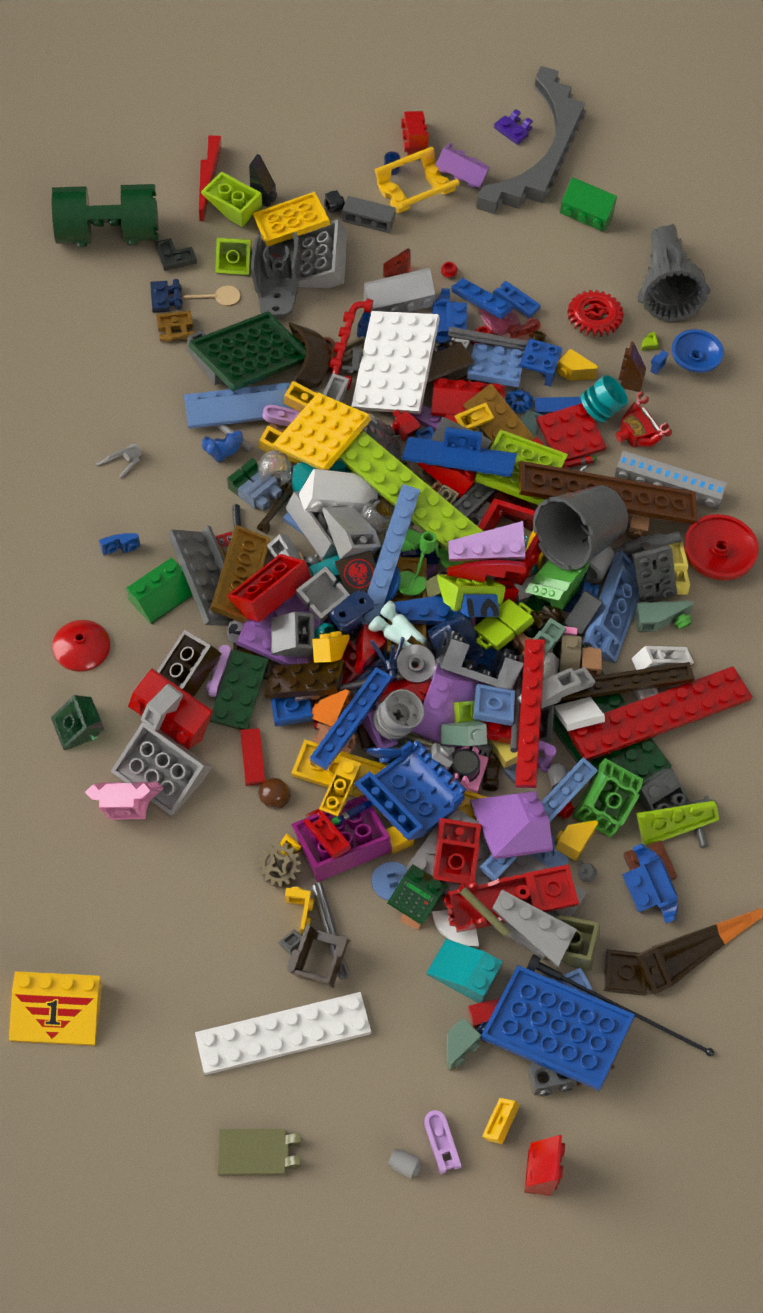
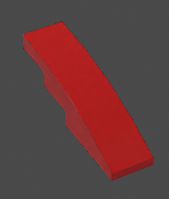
[447,560,526,582]

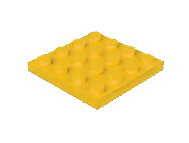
[272,393,372,470]

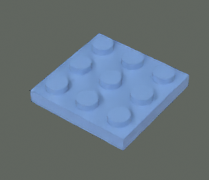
[467,343,524,388]

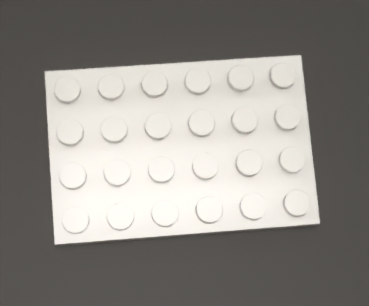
[351,311,440,414]

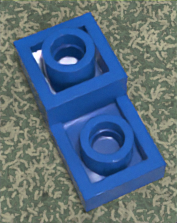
[99,533,140,555]

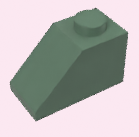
[441,720,487,746]

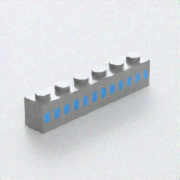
[614,451,727,509]

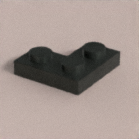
[155,238,197,271]

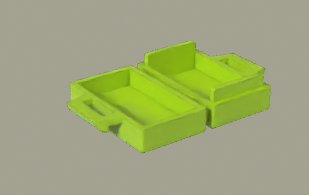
[474,599,534,650]

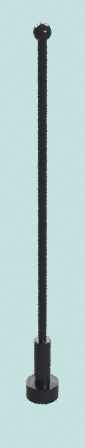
[526,954,714,1056]

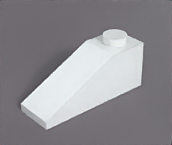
[632,646,694,670]

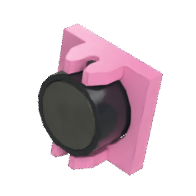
[444,746,489,794]

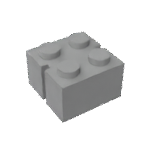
[296,566,350,624]

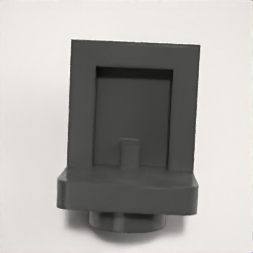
[342,347,364,373]

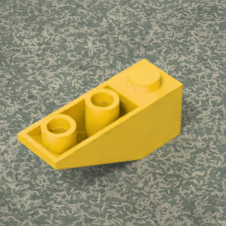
[319,757,361,817]

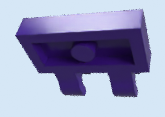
[494,109,533,145]

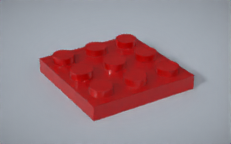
[536,403,606,461]

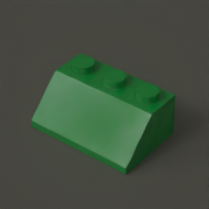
[560,177,617,232]
[126,557,193,624]

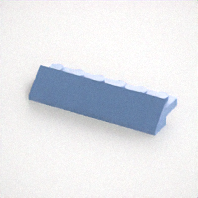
[184,383,293,429]
[583,551,639,663]

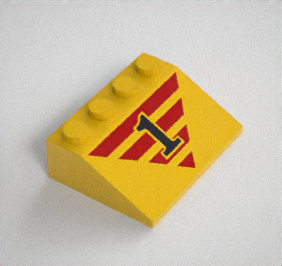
[9,971,103,1046]

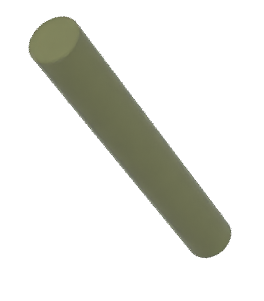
[460,887,511,937]

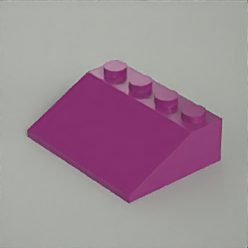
[291,795,392,882]

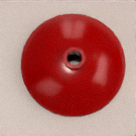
[52,620,110,672]

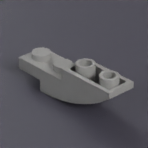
[518,667,595,709]

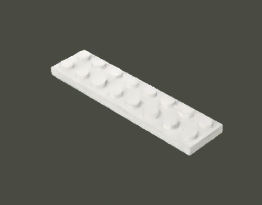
[195,992,371,1076]

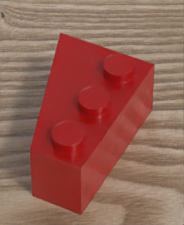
[401,111,429,156]

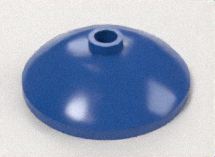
[671,329,724,373]

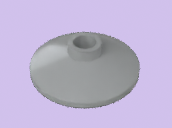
[397,644,435,683]

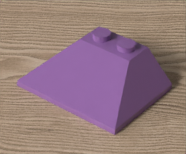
[411,663,491,749]
[470,791,553,859]

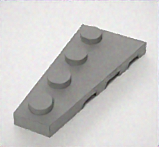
[492,890,577,967]

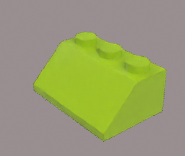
[437,575,506,611]

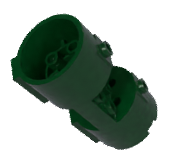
[51,184,159,247]

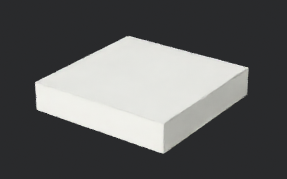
[554,697,605,731]

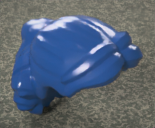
[202,431,243,463]

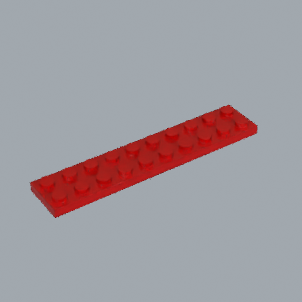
[566,666,753,761]

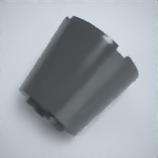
[533,485,628,570]

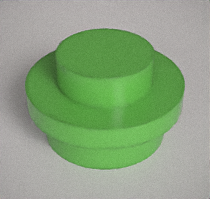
[674,613,692,630]

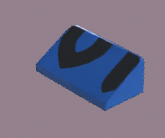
[461,594,499,617]

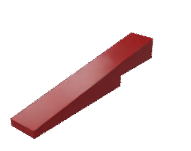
[199,135,222,221]

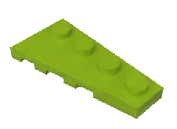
[637,801,719,846]

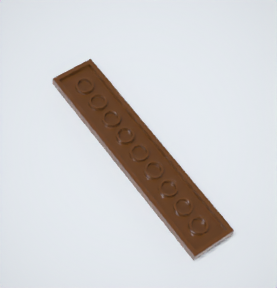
[519,461,698,525]

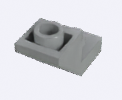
[140,684,183,731]

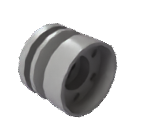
[373,689,424,740]

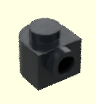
[324,190,345,213]

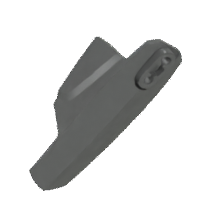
[251,232,300,319]

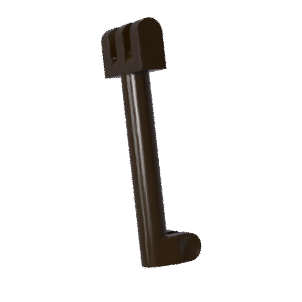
[257,481,295,534]

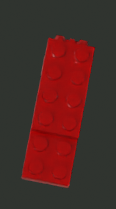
[443,864,579,933]

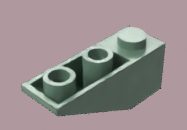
[635,600,694,632]

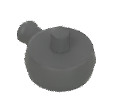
[304,554,322,566]
[577,860,597,882]

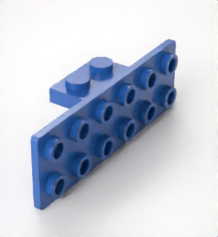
[402,427,517,477]

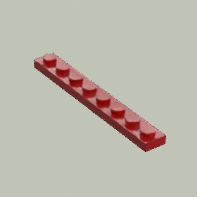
[515,639,546,788]

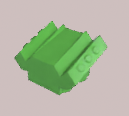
[525,561,591,610]
[573,758,643,838]

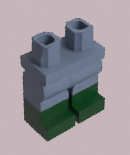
[227,458,282,511]

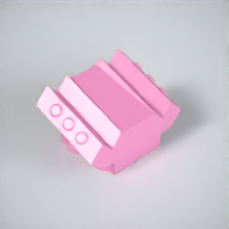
[85,781,164,820]

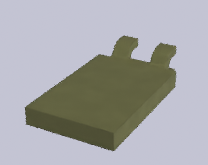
[218,1129,301,1176]

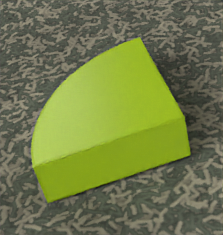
[641,332,659,351]

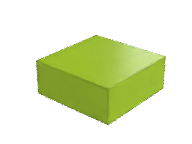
[454,701,476,722]

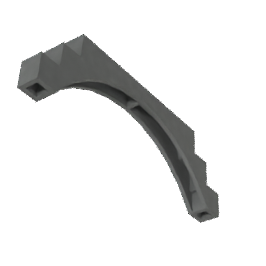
[476,66,586,214]

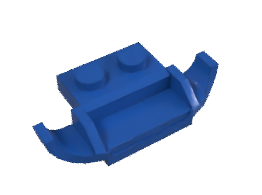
[432,288,467,345]
[622,843,678,923]

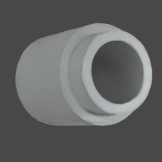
[548,763,568,790]
[388,1148,422,1179]

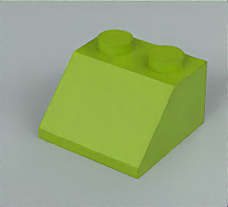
[215,237,252,275]

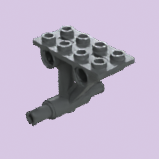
[612,531,682,602]

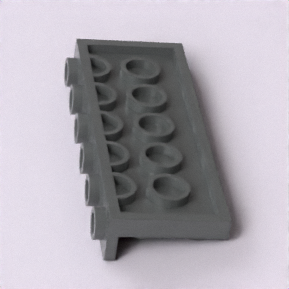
[168,526,234,626]

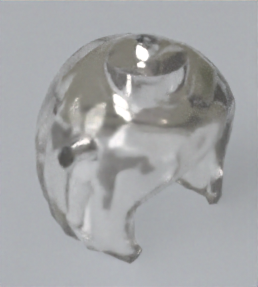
[258,450,292,485]
[360,499,392,535]

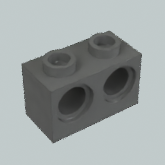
[527,1063,577,1096]

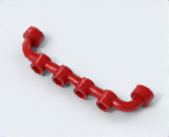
[330,298,374,391]

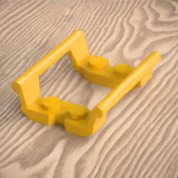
[374,147,459,213]

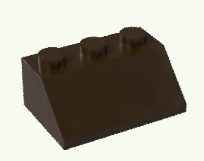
[427,340,474,382]
[157,630,222,697]

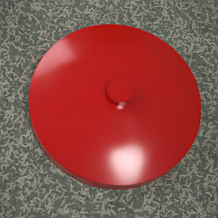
[684,514,759,581]

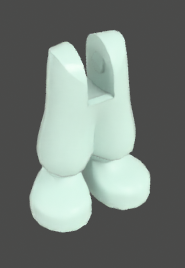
[368,600,427,648]

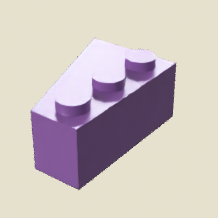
[436,142,490,188]

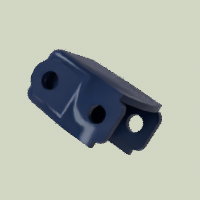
[330,590,374,641]
[427,612,485,662]

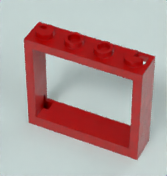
[478,498,542,586]

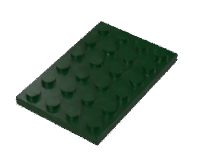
[188,311,306,392]

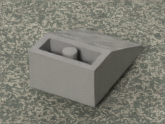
[322,507,381,559]

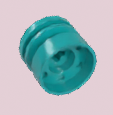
[581,375,628,423]

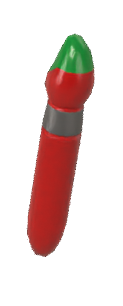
[564,456,597,468]

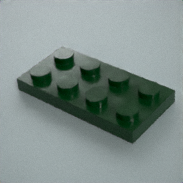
[210,649,269,730]

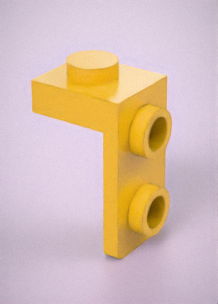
[285,887,314,936]

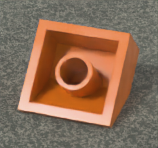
[312,689,355,727]

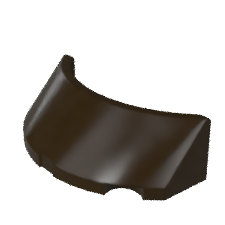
[289,322,331,389]

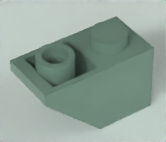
[447,1018,481,1071]

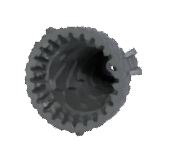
[638,223,711,321]

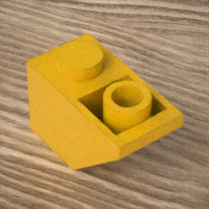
[312,631,349,662]

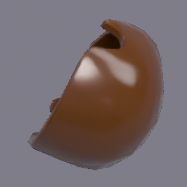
[258,778,291,809]

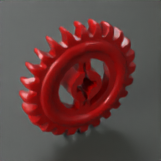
[567,290,624,337]

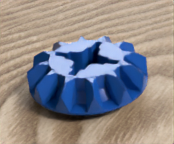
[505,388,533,413]

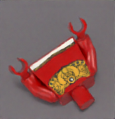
[615,391,672,448]

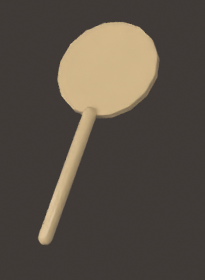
[182,285,240,306]

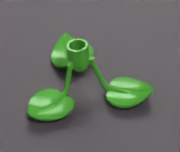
[399,529,462,596]

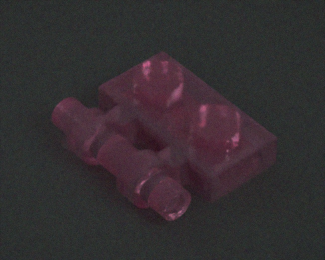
[478,308,521,336]

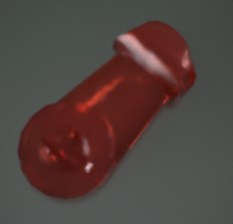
[508,317,541,339]

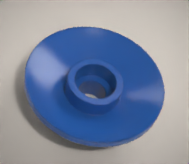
[366,748,401,764]

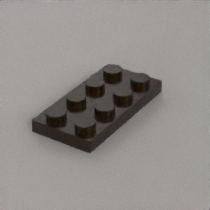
[264,660,346,699]

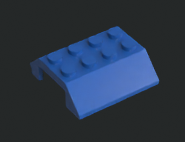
[355,740,466,840]

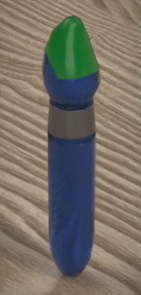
[331,800,373,825]

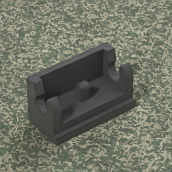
[564,591,603,635]

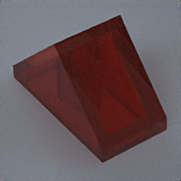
[383,248,411,278]

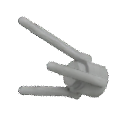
[96,443,142,478]

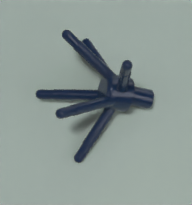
[364,637,413,681]

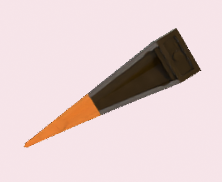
[636,908,763,995]

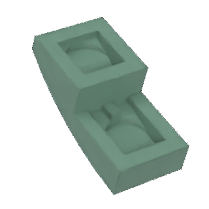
[534,618,566,656]

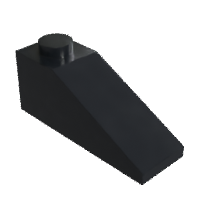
[249,154,277,207]

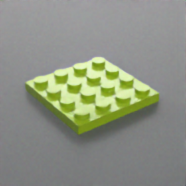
[475,429,568,505]

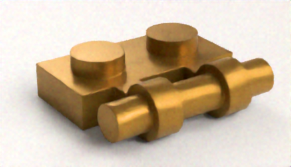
[156,310,194,342]

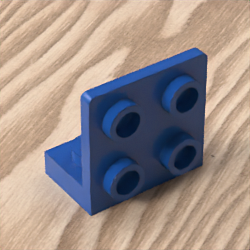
[520,339,562,387]

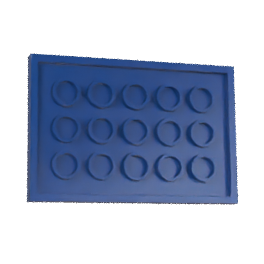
[481,965,635,1091]

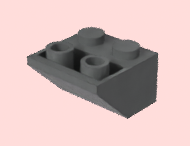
[271,612,314,658]
[637,769,691,812]

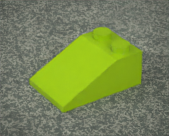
[201,171,262,227]

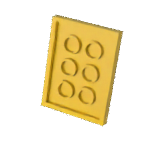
[252,192,330,246]

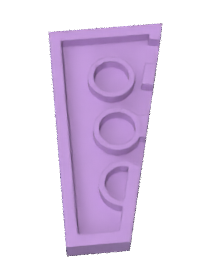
[448,521,525,562]

